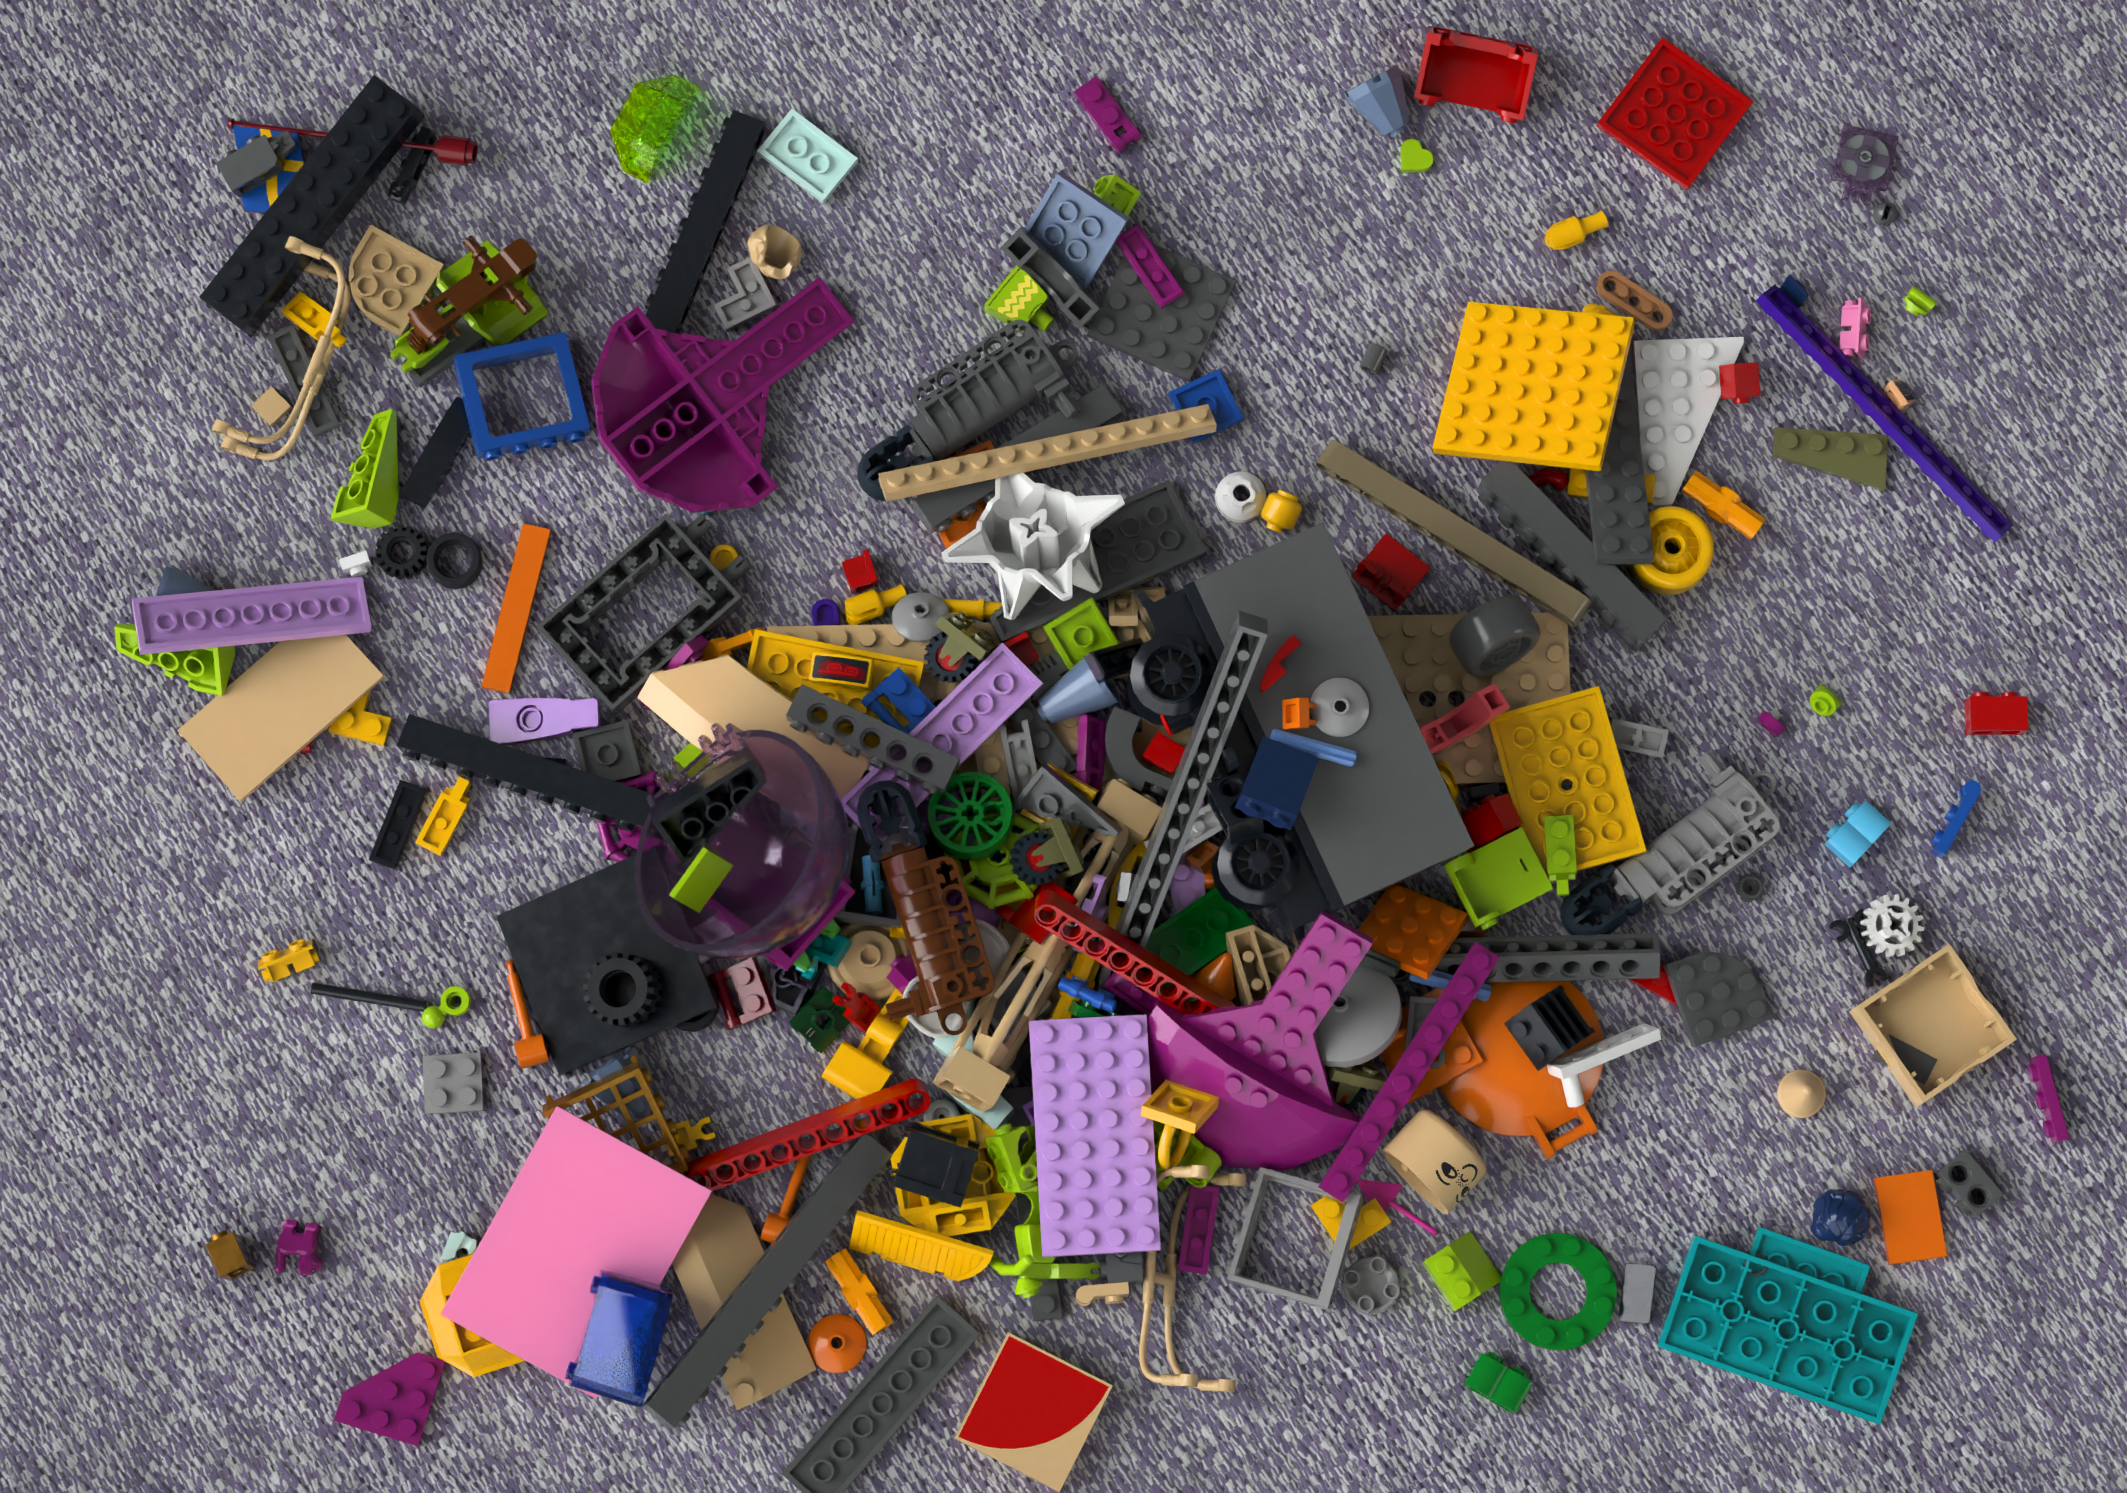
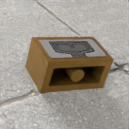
[205,1230,255,1280]

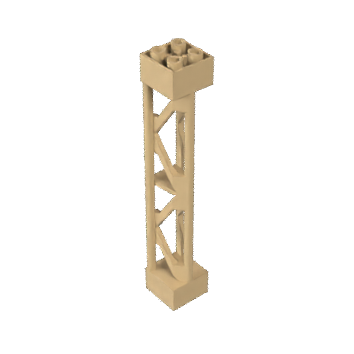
[932,778,1162,1113]

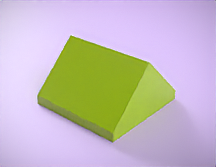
[669,843,734,913]

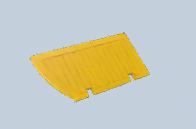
[849,1210,994,1282]

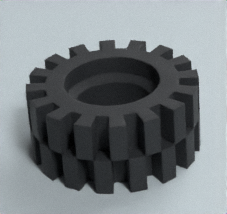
[375,525,428,580]

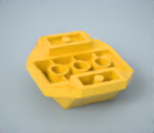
[891,1114,1016,1237]
[420,1253,525,1377]

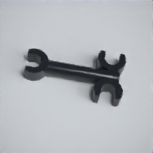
[1828,909,1887,987]

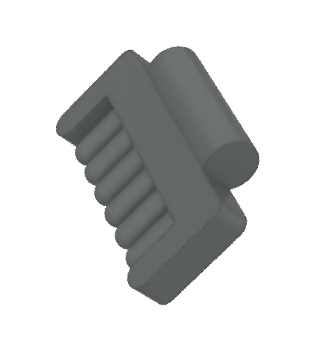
[1027,650,1067,701]

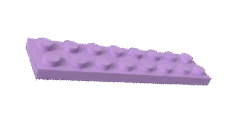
[132,577,371,655]
[837,643,1043,843]

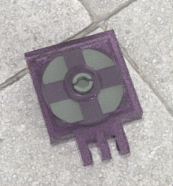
[1831,124,1899,206]

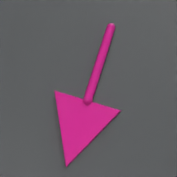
[1357,1179,1438,1235]

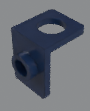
[1779,275,1809,308]

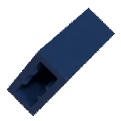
[1235,736,1319,830]

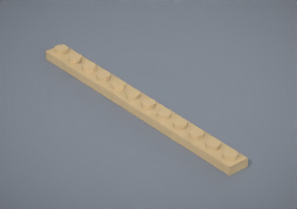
[878,404,1216,502]

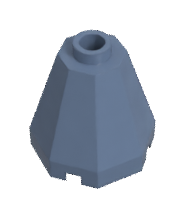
[1344,65,1409,138]
[582,1047,651,1121]

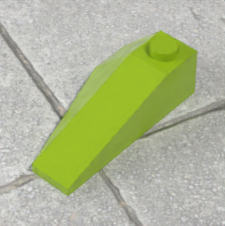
[330,409,399,529]
[114,624,236,696]

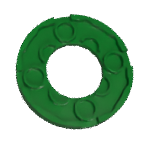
[1499,1233,1617,1351]

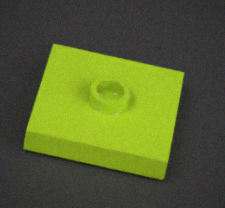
[1042,597,1120,671]

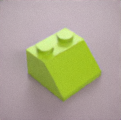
[1422,1231,1501,1312]

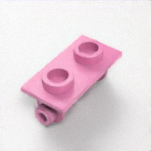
[1839,298,1871,360]

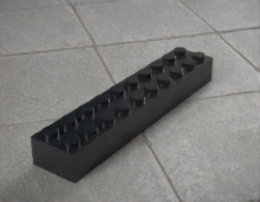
[199,75,425,337]

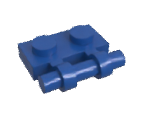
[1058,975,1120,1013]

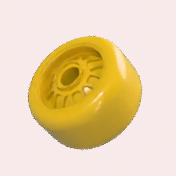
[1627,506,1714,595]

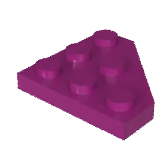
[334,1353,446,1446]

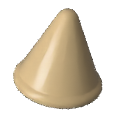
[1777,1070,1826,1118]

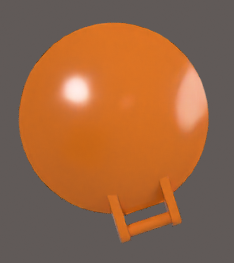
[1440,981,1603,1160]

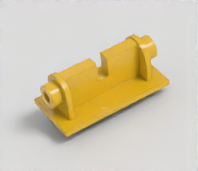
[258,939,320,983]

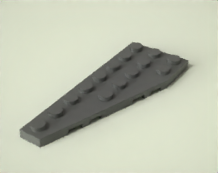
[989,480,1207,643]

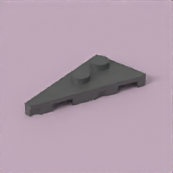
[1013,763,1122,837]

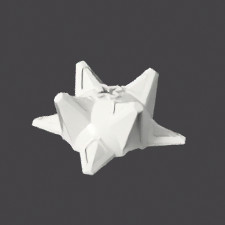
[941,473,1125,620]

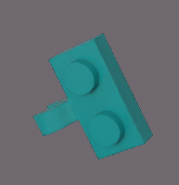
[795,934,852,980]

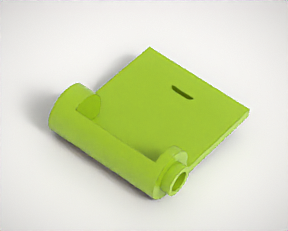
[1444,827,1554,930]

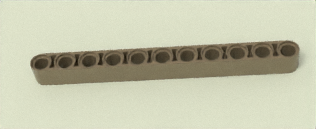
[1315,440,1592,627]

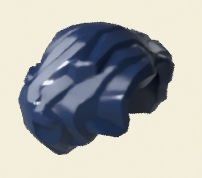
[1810,1189,1871,1246]

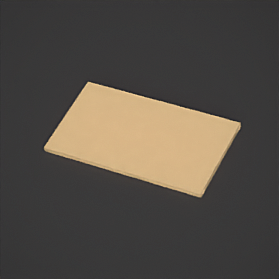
[177,635,385,803]

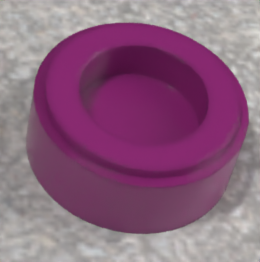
[1757,711,1785,737]

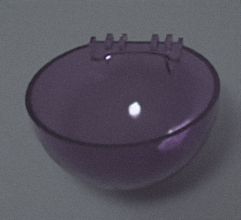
[635,723,849,959]

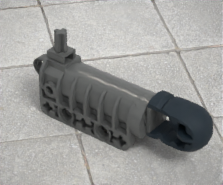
[857,320,1081,502]

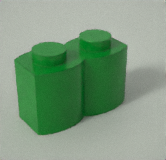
[1463,1352,1533,1414]

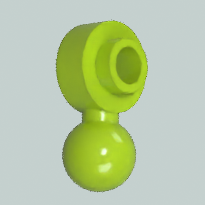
[422,986,471,1029]

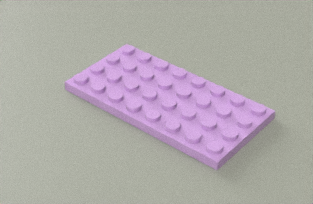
[1029,1014,1161,1257]

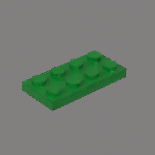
[1143,888,1254,986]

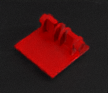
[1351,533,1430,611]

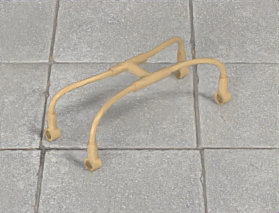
[211,236,351,460]
[1139,1165,1246,1392]

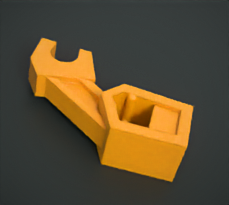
[700,628,766,662]

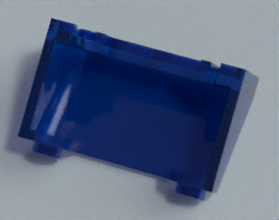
[565,1270,673,1408]

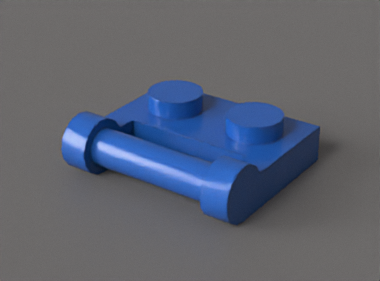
[861,667,936,734]

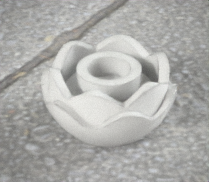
[923,1100,960,1122]

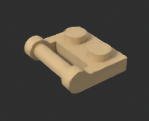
[1075,1282,1129,1307]

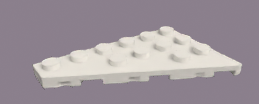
[1633,337,1744,508]

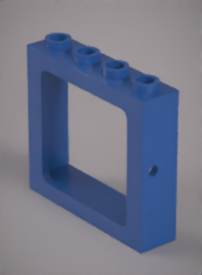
[453,332,590,461]

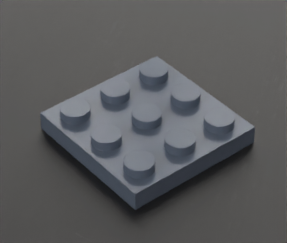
[1025,171,1130,289]

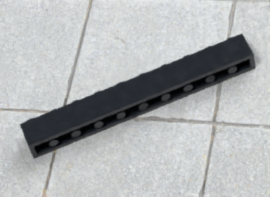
[645,110,766,334]
[397,714,665,842]

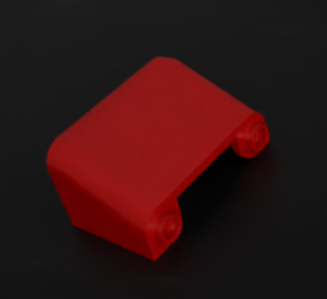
[1414,26,1538,123]

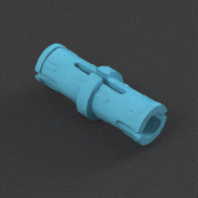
[861,855,884,916]

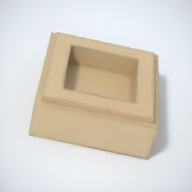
[251,386,292,427]

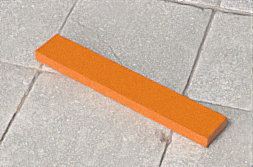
[481,523,552,695]

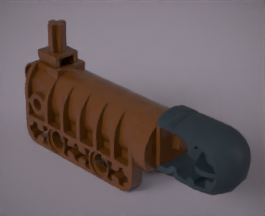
[857,780,995,1036]

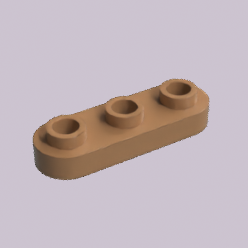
[1596,271,1673,332]

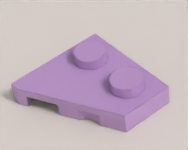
[1072,874,1109,953]

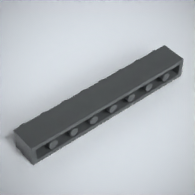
[912,384,1122,535]

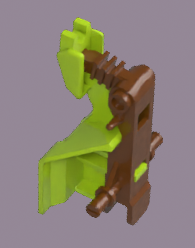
[390,235,549,374]

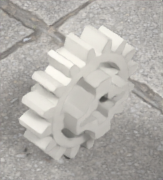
[1860,894,1924,957]

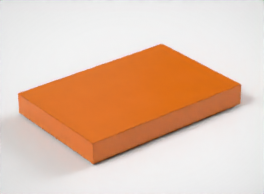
[1873,1170,1947,1265]

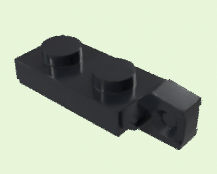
[388,126,437,205]

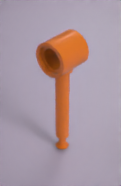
[504,960,550,1069]
[760,1139,812,1243]

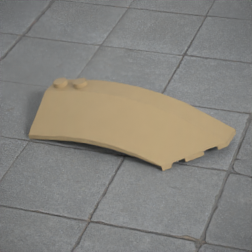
[637,654,872,831]
[672,1193,817,1410]

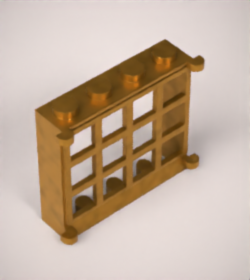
[542,1054,691,1174]

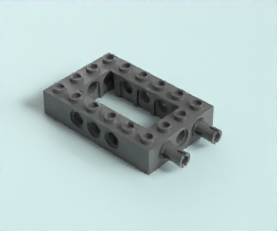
[536,513,751,716]

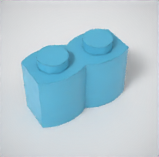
[1824,800,1891,868]

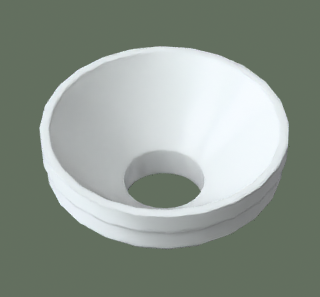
[1215,471,1267,523]

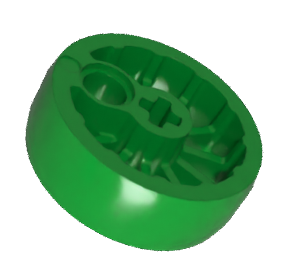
[927,772,1015,861]

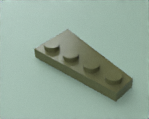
[1772,427,1888,492]

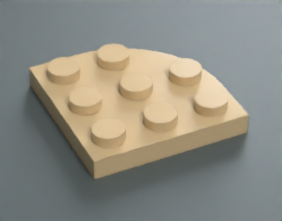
[348,225,445,337]

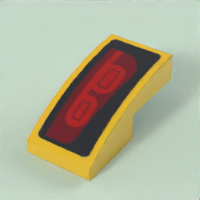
[809,652,874,689]

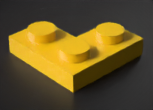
[328,690,392,747]
[1310,1197,1391,1250]

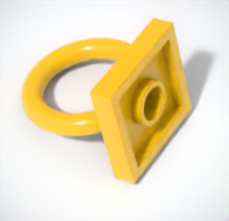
[1141,1080,1219,1170]

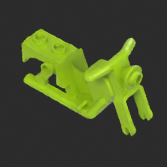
[985,1123,1100,1298]

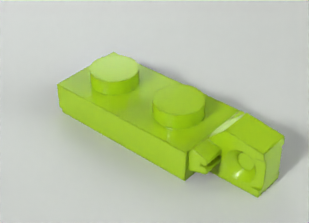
[1544,815,1577,896]

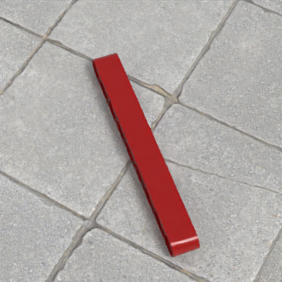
[1034,891,1238,1015]
[683,1078,931,1191]

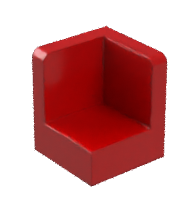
[842,549,879,594]
[996,631,1040,667]
[1142,732,1185,774]

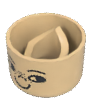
[1381,1109,1487,1215]

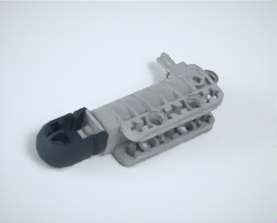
[1560,750,1780,936]

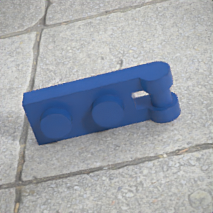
[1930,780,1981,859]

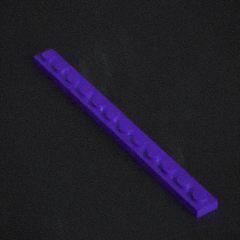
[1756,284,2013,543]

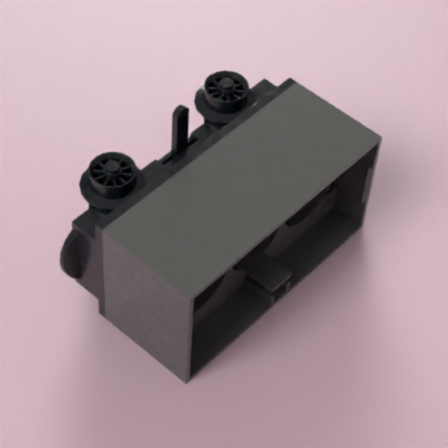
[1127,522,1474,949]

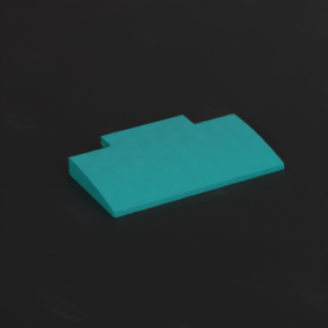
[1657,1226,1918,1425]

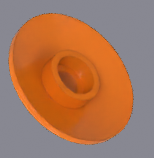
[808,1314,866,1373]

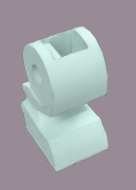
[440,1231,478,1261]

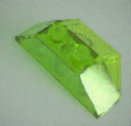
[610,75,700,184]

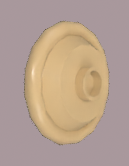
[827,924,910,1001]

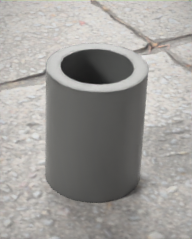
[1360,343,1388,375]

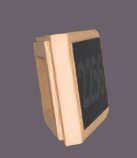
[1884,379,1916,411]

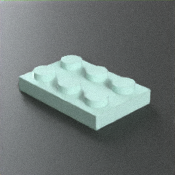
[757,109,858,204]

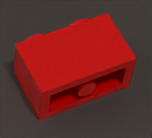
[1965,692,2028,735]
[1461,793,1523,853]

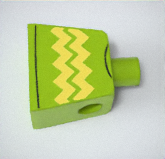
[984,265,1055,333]

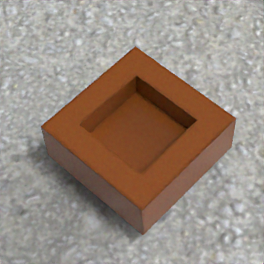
[1184,840,1219,875]

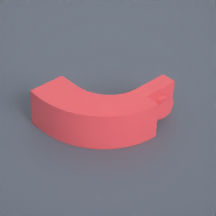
[1420,683,1510,756]

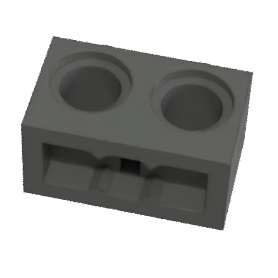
[1934,1149,2004,1219]

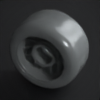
[1449,595,1540,677]

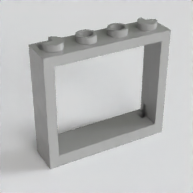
[1225,1167,1364,1311]

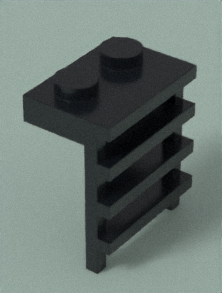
[1504,985,1595,1071]

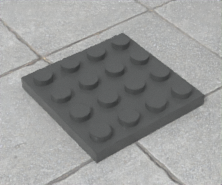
[1087,243,1236,382]

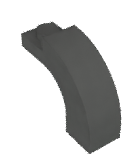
[1105,706,1173,798]

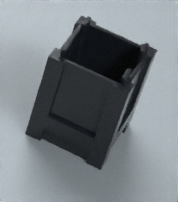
[889,1121,980,1208]

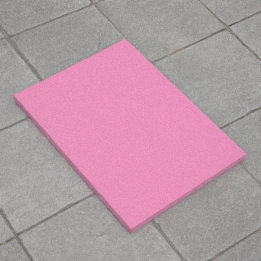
[440,1106,712,1399]

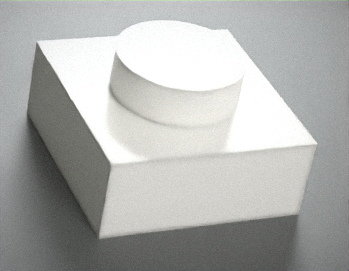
[339,551,373,577]

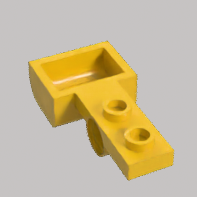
[821,988,910,1099]

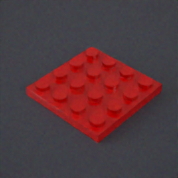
[1597,37,1753,190]

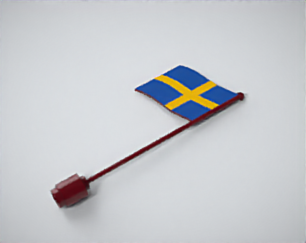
[228,118,478,214]

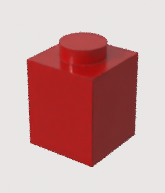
[1719,362,1761,404]

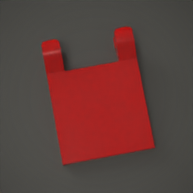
[996,881,1078,944]

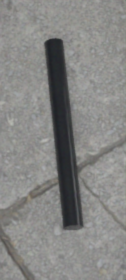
[311,983,427,1012]

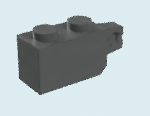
[216,131,298,198]

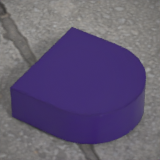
[811,599,841,626]

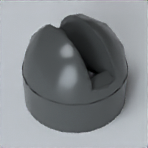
[1873,202,1897,226]

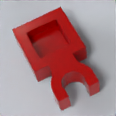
[832,983,882,1033]

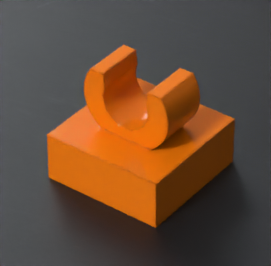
[1282,697,1317,730]

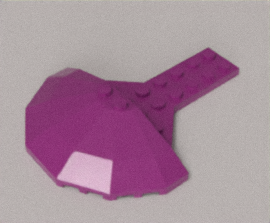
[591,277,854,513]
[1147,909,1374,1170]

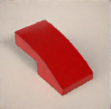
[1258,634,1301,694]

